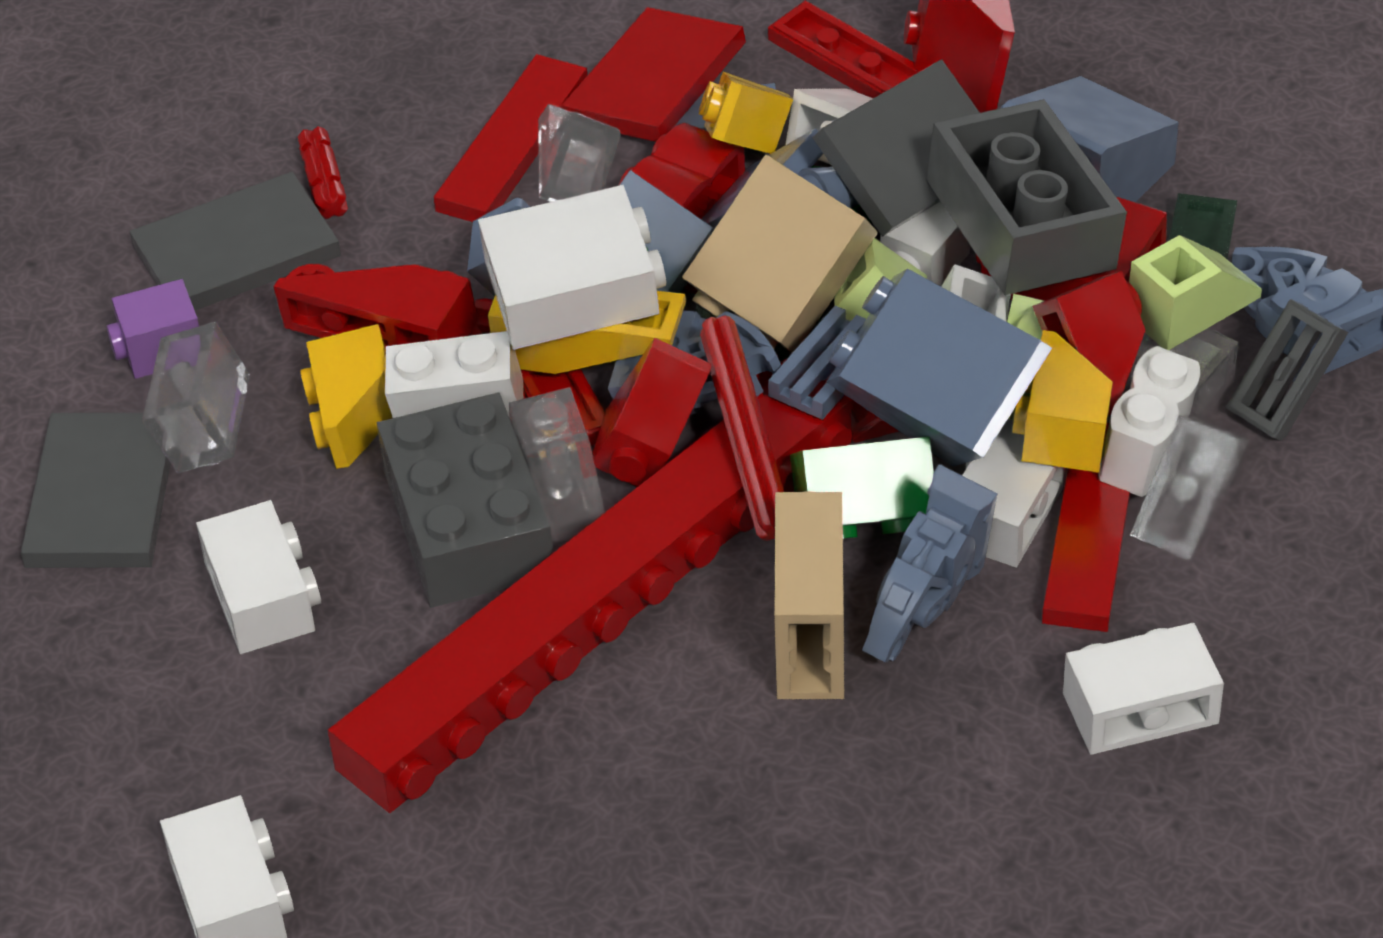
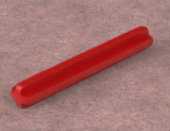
[700,315,784,541]

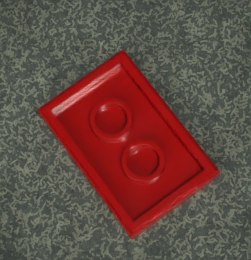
[561,7,746,142]

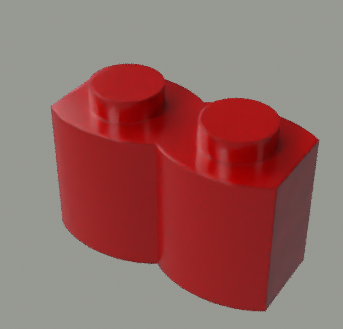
[619,123,745,219]

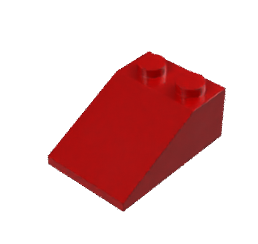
[904,0,1015,113]

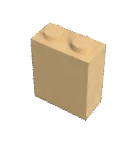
[682,154,878,353]
[775,491,844,699]

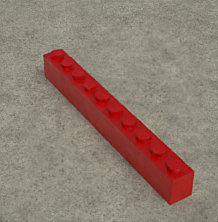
[328,380,852,813]

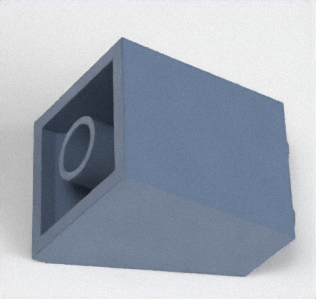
[1001,76,1179,202]
[826,269,1052,467]

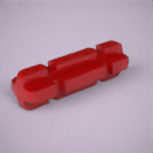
[297,126,348,219]

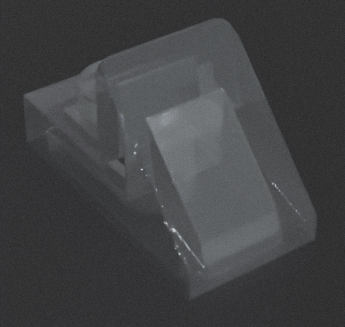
[538,104,620,202]

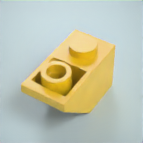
[698,72,793,154]
[300,324,393,469]
[1012,330,1113,473]

